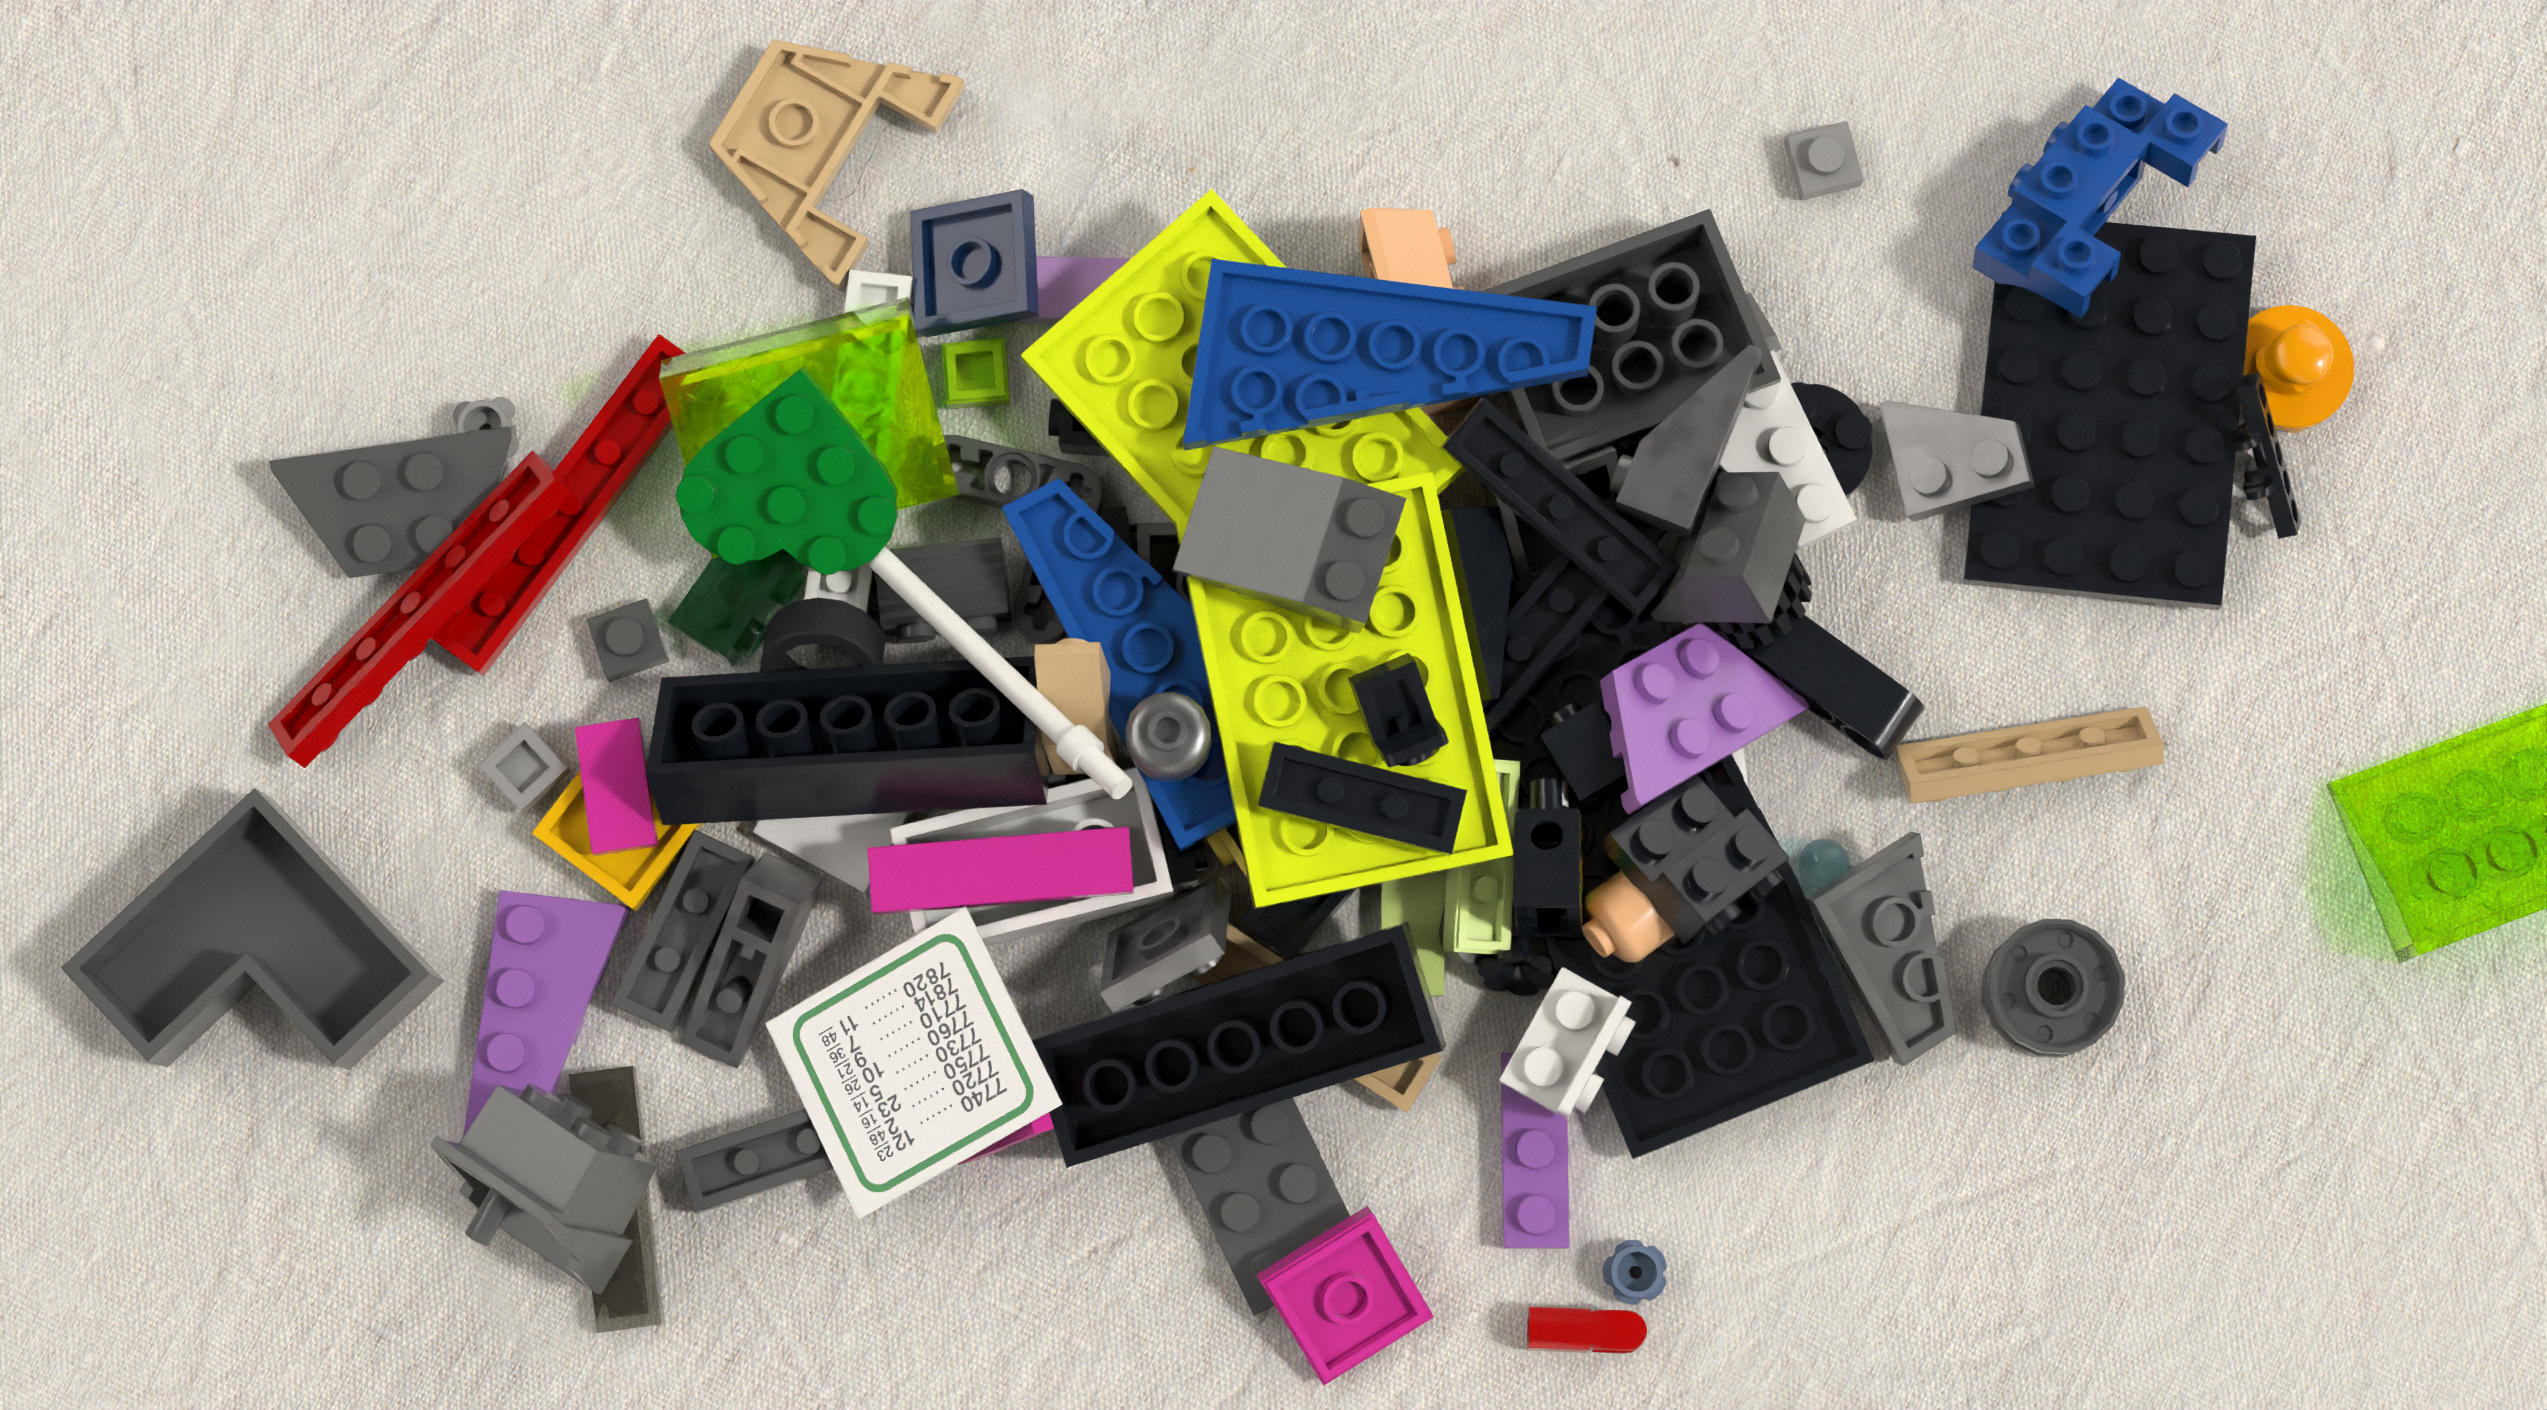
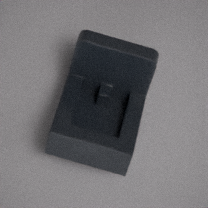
[1348,653,1449,767]

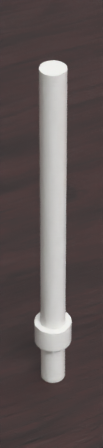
[868,547,1133,799]

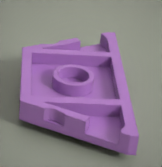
[1600,622,1810,814]

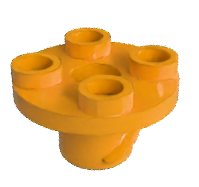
[2240,305,2354,433]

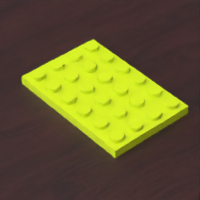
[1021,188,1466,525]
[1175,471,1514,909]

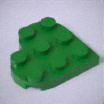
[676,365,899,575]

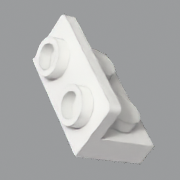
[1499,967,1636,1120]

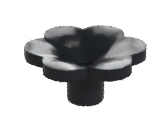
[1478,936,1557,996]

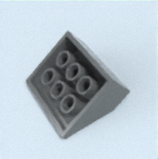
[1481,209,1781,463]

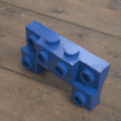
[1972,77,2228,318]

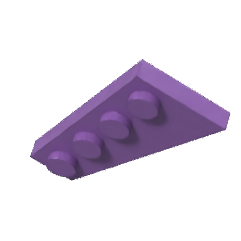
[463,890,631,1137]

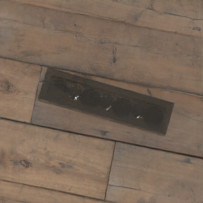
[568,1066,665,1333]

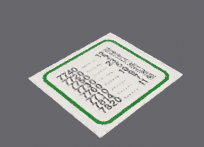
[765,906,1062,1220]

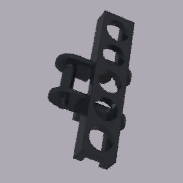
[2229,372,2301,539]

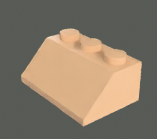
[1358,208,1479,416]

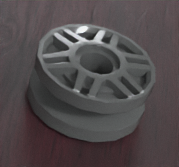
[1982,918,2125,1058]

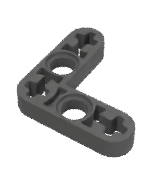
[923,435,1103,645]

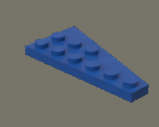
[1183,259,1597,451]
[1001,478,1237,852]

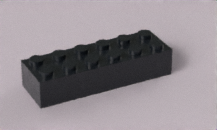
[646,656,1050,825]
[1032,921,1447,1168]

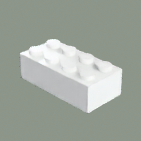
[890,767,1175,947]

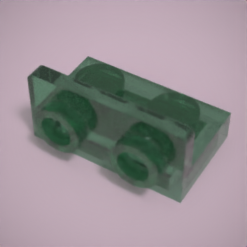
[668,549,805,667]

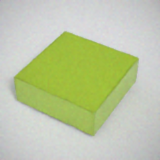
[942,338,1011,410]

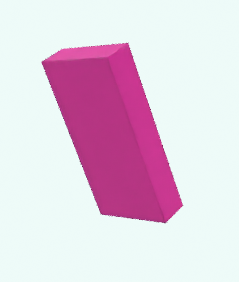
[574,717,659,856]

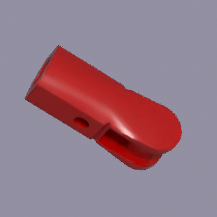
[1527,1307,1647,1354]

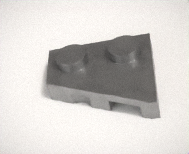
[1879,400,2035,522]

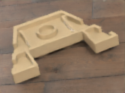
[708,39,966,292]

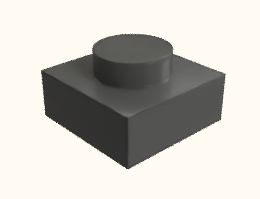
[586,598,670,682]

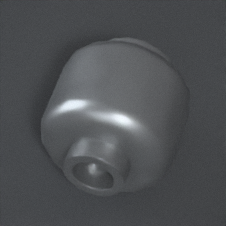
[1125,692,1212,782]

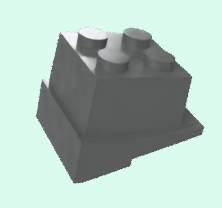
[430,1083,658,1294]

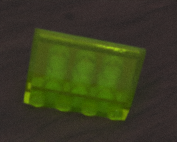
[659,297,959,558]
[2326,703,2547,963]

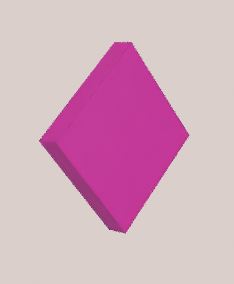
[1256,1206,1434,1386]

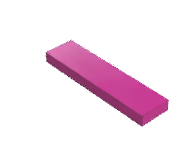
[867,827,1134,915]

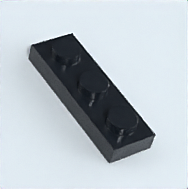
[1257,742,1467,856]

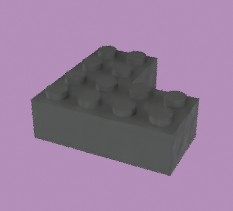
[61,788,444,1070]

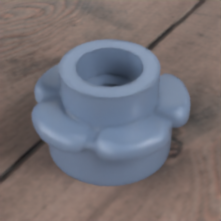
[1603,1240,1667,1305]

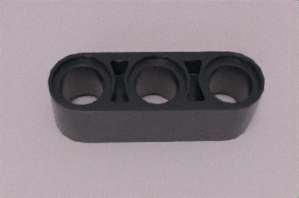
[1738,615,1924,760]

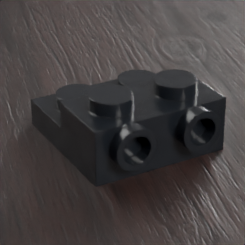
[1599,774,1790,944]

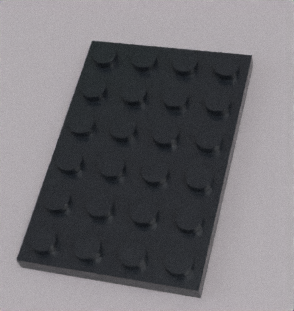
[1963,212,2256,610]

